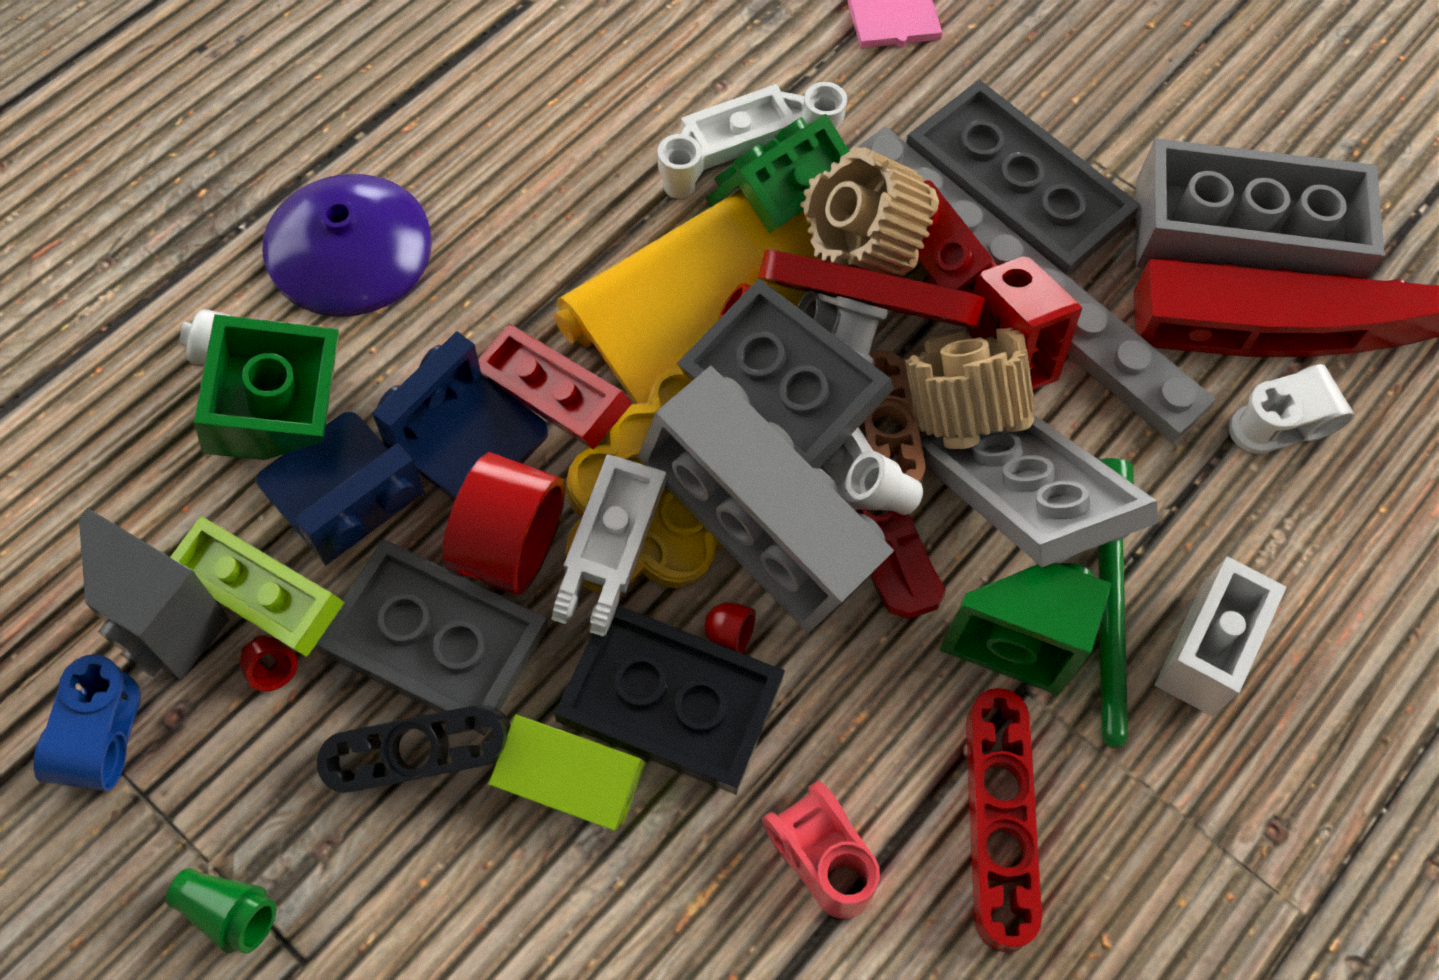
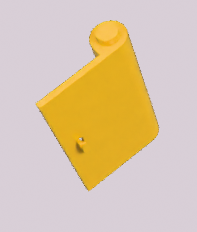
[554,189,822,404]

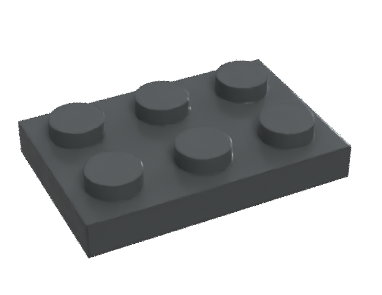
[677,278,894,468]
[315,539,549,736]

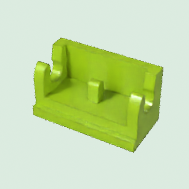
[488,714,647,831]

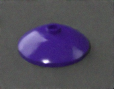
[262,174,432,317]

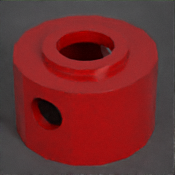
[442,452,566,595]

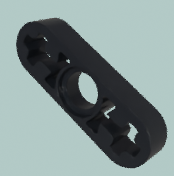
[317,705,511,793]

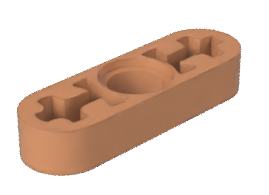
[859,350,925,483]

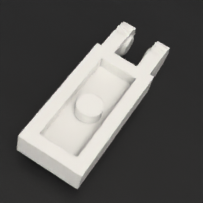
[552,454,667,636]

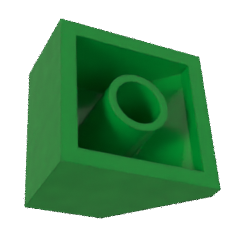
[194,314,339,460]
[939,563,1112,696]

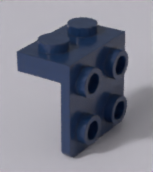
[372,331,548,501]
[256,412,425,566]

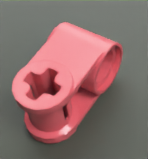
[761,780,880,919]

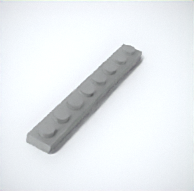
[858,126,1216,444]

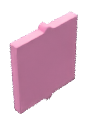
[847,0,943,49]

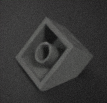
[79,508,230,681]

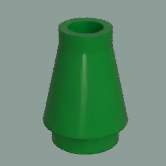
[166,868,277,954]

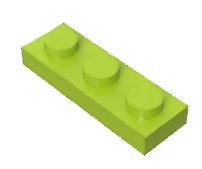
[170,515,345,657]

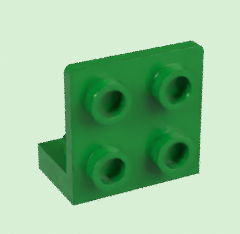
[705,114,850,233]

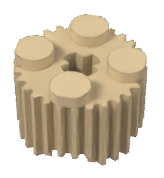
[800,146,939,276]
[905,327,1035,449]

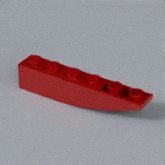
[1133,258,1439,357]

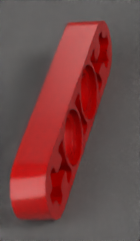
[758,249,985,328]
[966,688,1042,953]

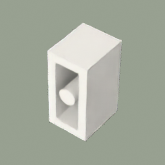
[1154,556,1286,717]

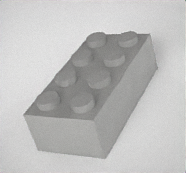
[1136,138,1385,279]
[637,365,894,634]

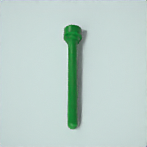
[1098,458,1134,749]

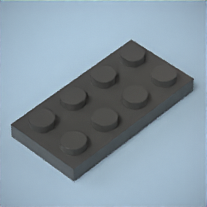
[906,79,1140,276]

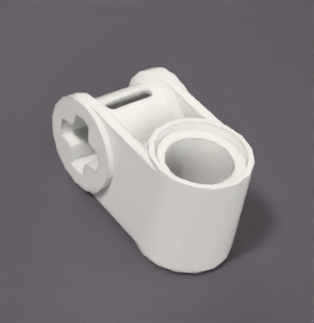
[1228,364,1355,455]

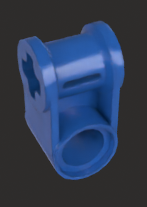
[33,654,141,791]

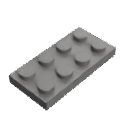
[921,415,1158,567]

